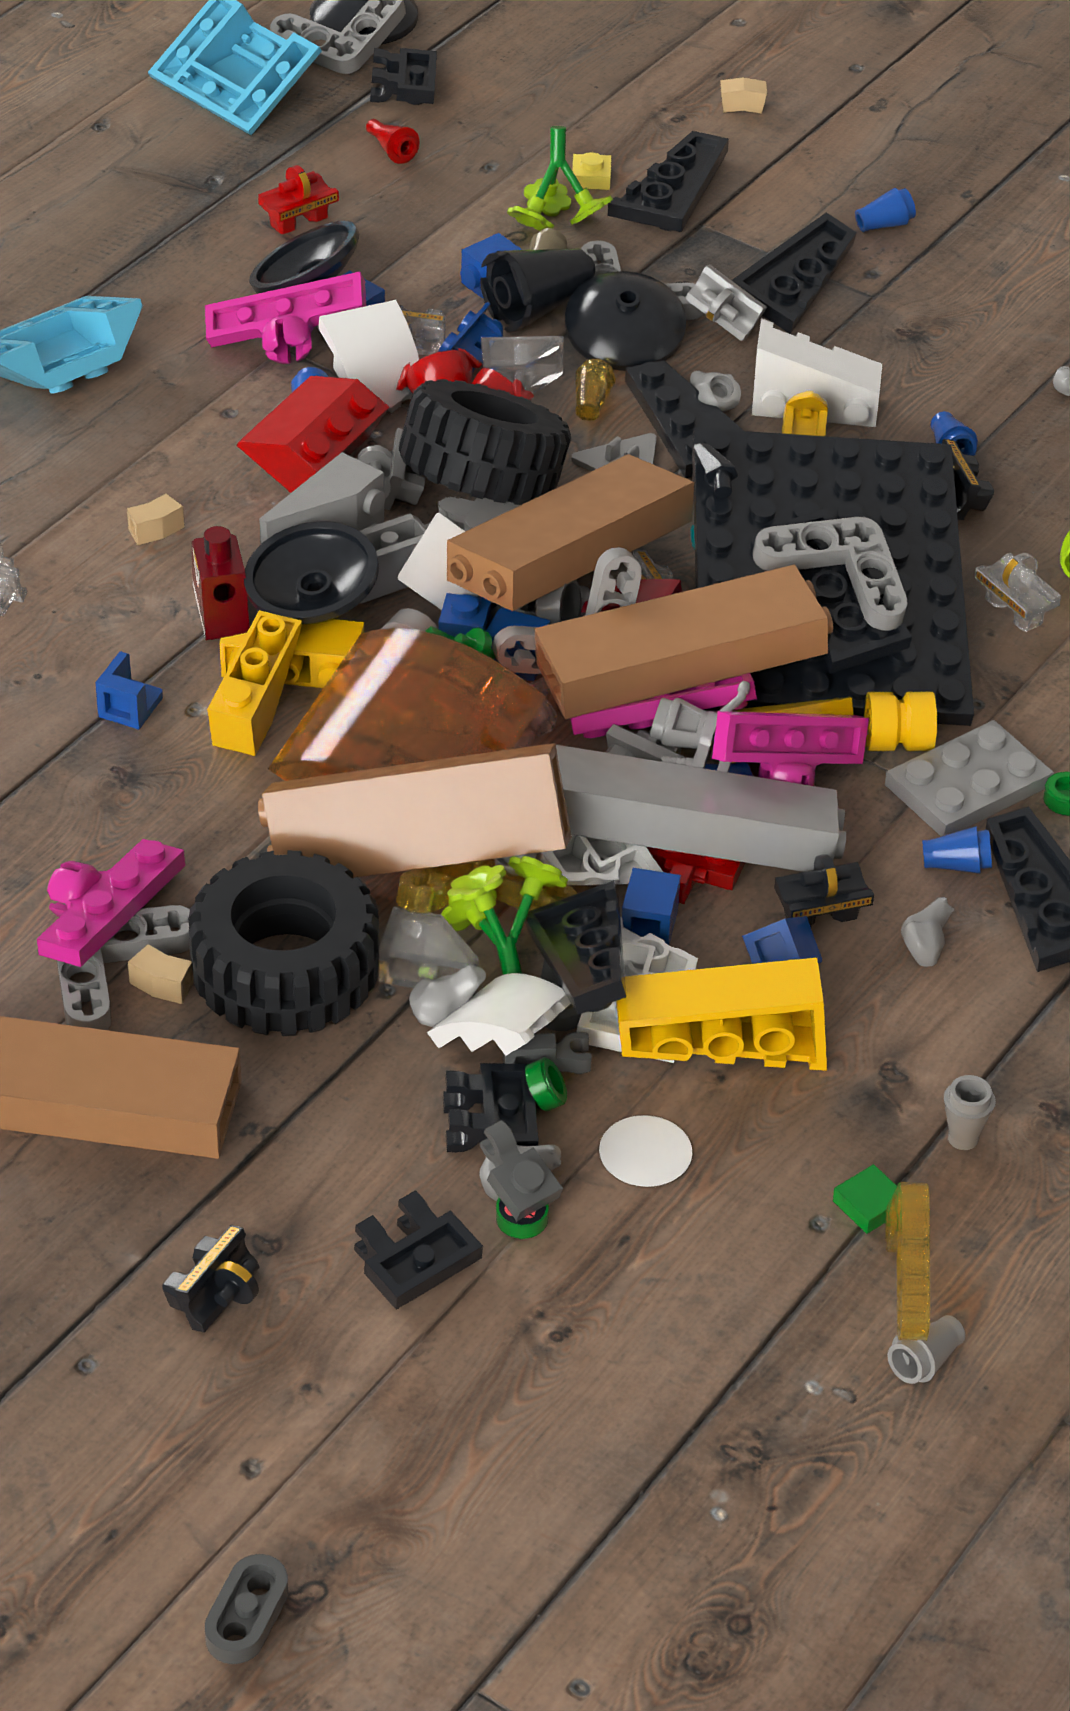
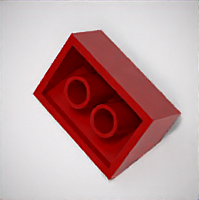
[237,376,389,493]

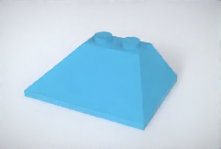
[148,0,322,135]
[0,296,143,393]

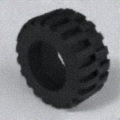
[399,379,571,505]
[188,850,380,1036]

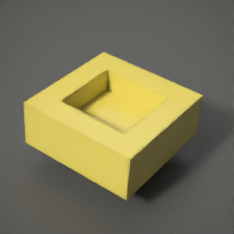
[572,152,611,190]

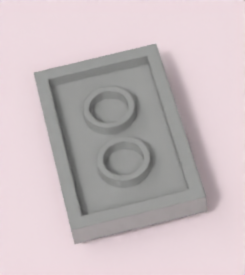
[885,720,1054,836]

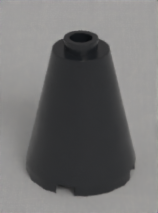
[480,248,596,332]

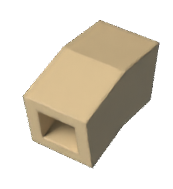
[720,77,767,114]
[127,494,184,545]
[128,944,194,1004]

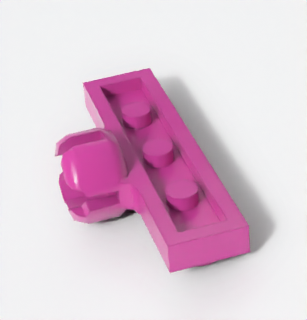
[205,272,367,364]
[570,673,757,738]
[712,711,869,786]
[37,839,185,967]

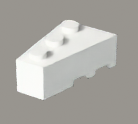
[752,318,882,427]

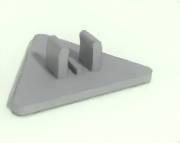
[572,433,657,472]

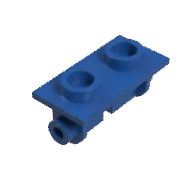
[438,302,503,373]

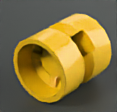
[864,692,937,751]

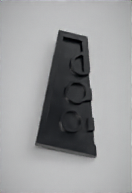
[732,212,857,334]

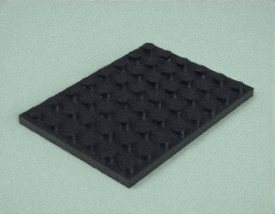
[692,428,974,726]

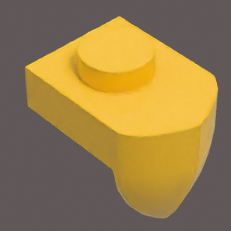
[782,391,828,436]

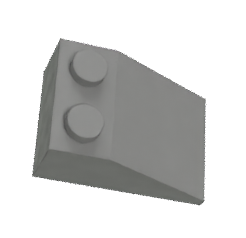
[259,452,386,544]

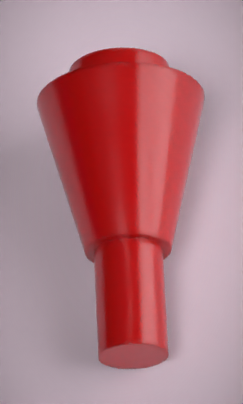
[366,119,420,164]

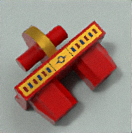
[258,165,339,234]

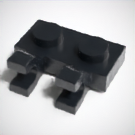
[370,48,437,105]
[443,1063,539,1153]
[354,1190,483,1310]

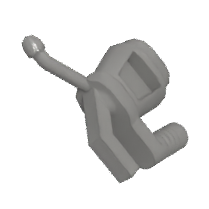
[650,681,750,772]

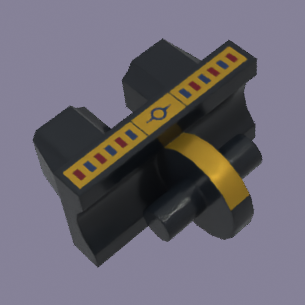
[941,439,994,520]
[774,854,874,927]
[162,1225,260,1333]

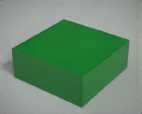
[833,1164,908,1234]

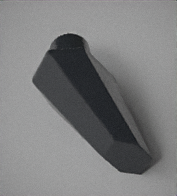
[694,443,738,498]

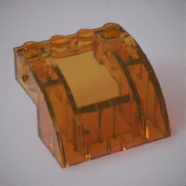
[268,628,547,781]

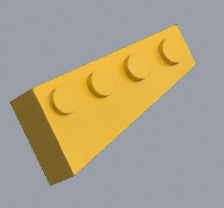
[617,958,827,1071]

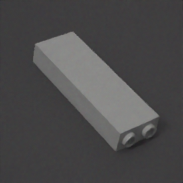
[556,745,846,872]

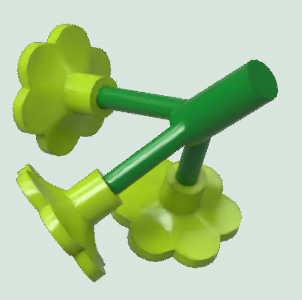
[507,126,613,231]
[441,856,568,975]

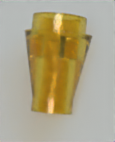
[575,359,616,421]

